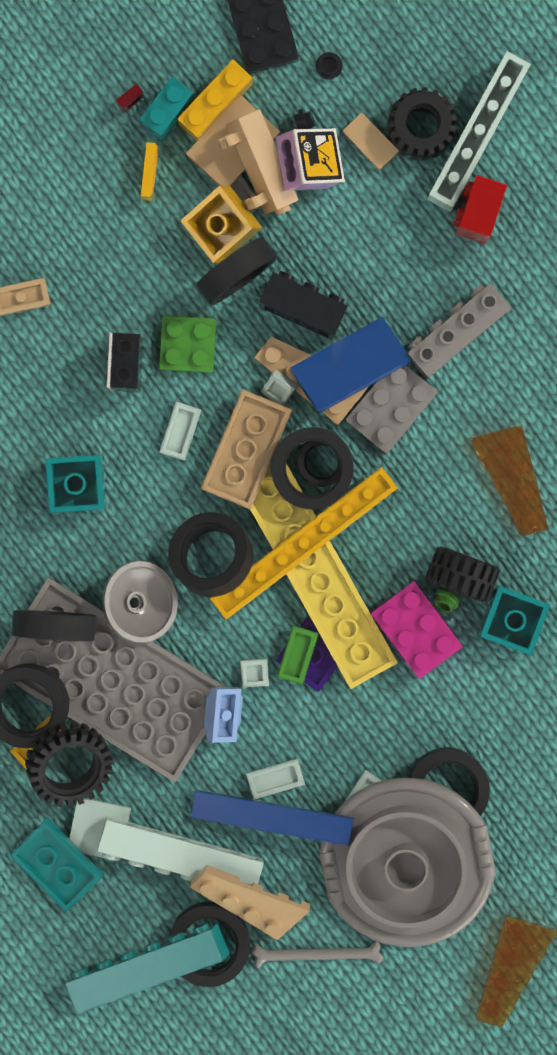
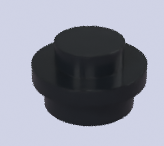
[316,52,343,80]
[294,108,316,129]

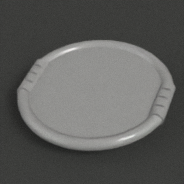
[318,778,496,947]

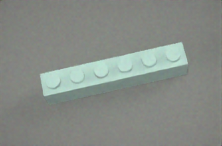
[427,51,531,212]
[98,816,264,884]

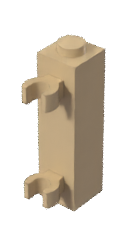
[218,109,299,215]

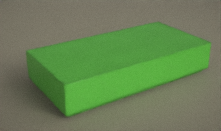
[277,625,319,685]

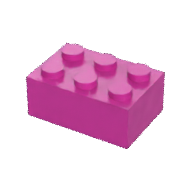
[370,581,463,679]

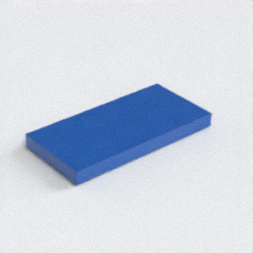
[290,317,411,414]

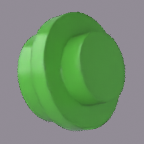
[433,589,459,613]

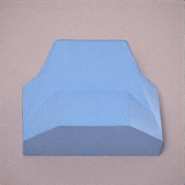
[204,687,243,743]

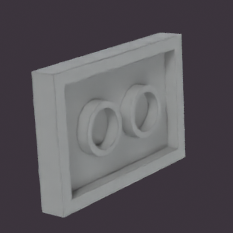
[345,366,438,454]

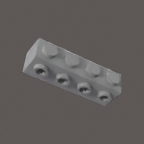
[407,283,511,379]

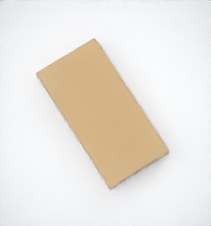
[201,389,292,510]

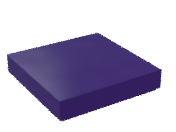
[275,617,337,692]

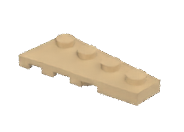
[254,337,369,425]
[190,865,310,940]

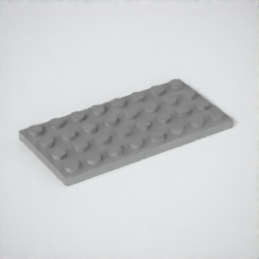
[0,577,226,782]

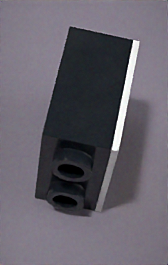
[107,333,143,392]

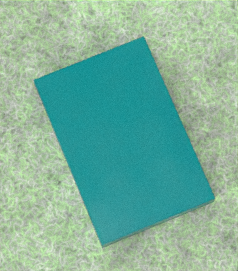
[10,817,105,912]

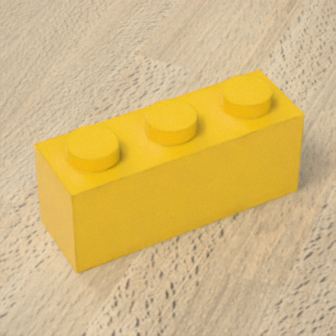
[177,59,253,142]

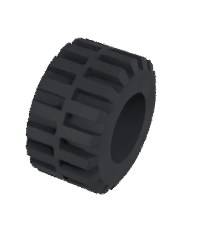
[387,87,457,161]
[425,547,500,602]

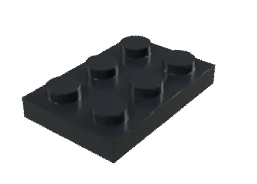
[227,0,299,75]

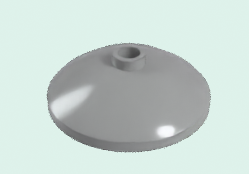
[102,561,178,643]

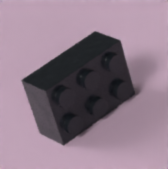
[259,271,348,340]

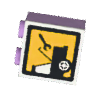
[276,128,345,191]

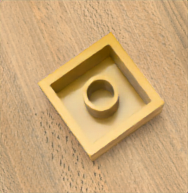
[180,185,263,263]

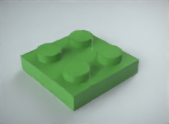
[159,316,216,373]

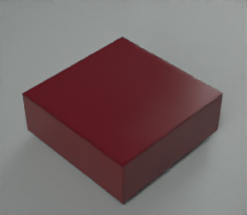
[116,83,144,113]

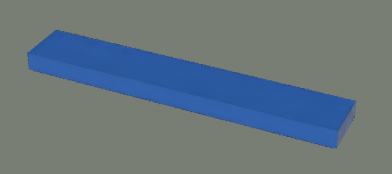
[191,790,354,846]

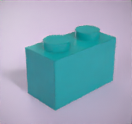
[139,76,195,142]

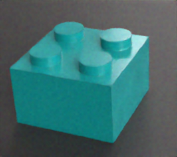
[46,455,106,513]
[478,585,550,656]

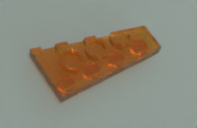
[469,425,548,536]
[475,914,557,1027]

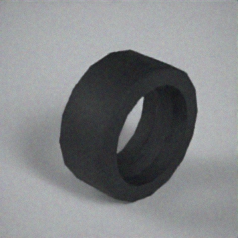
[296,441,339,487]

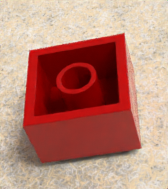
[452,175,507,244]

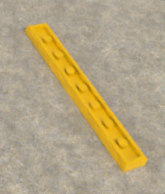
[210,467,398,620]

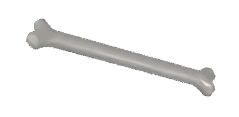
[251,941,383,969]

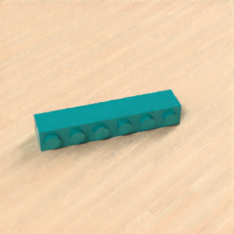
[65,923,230,1014]

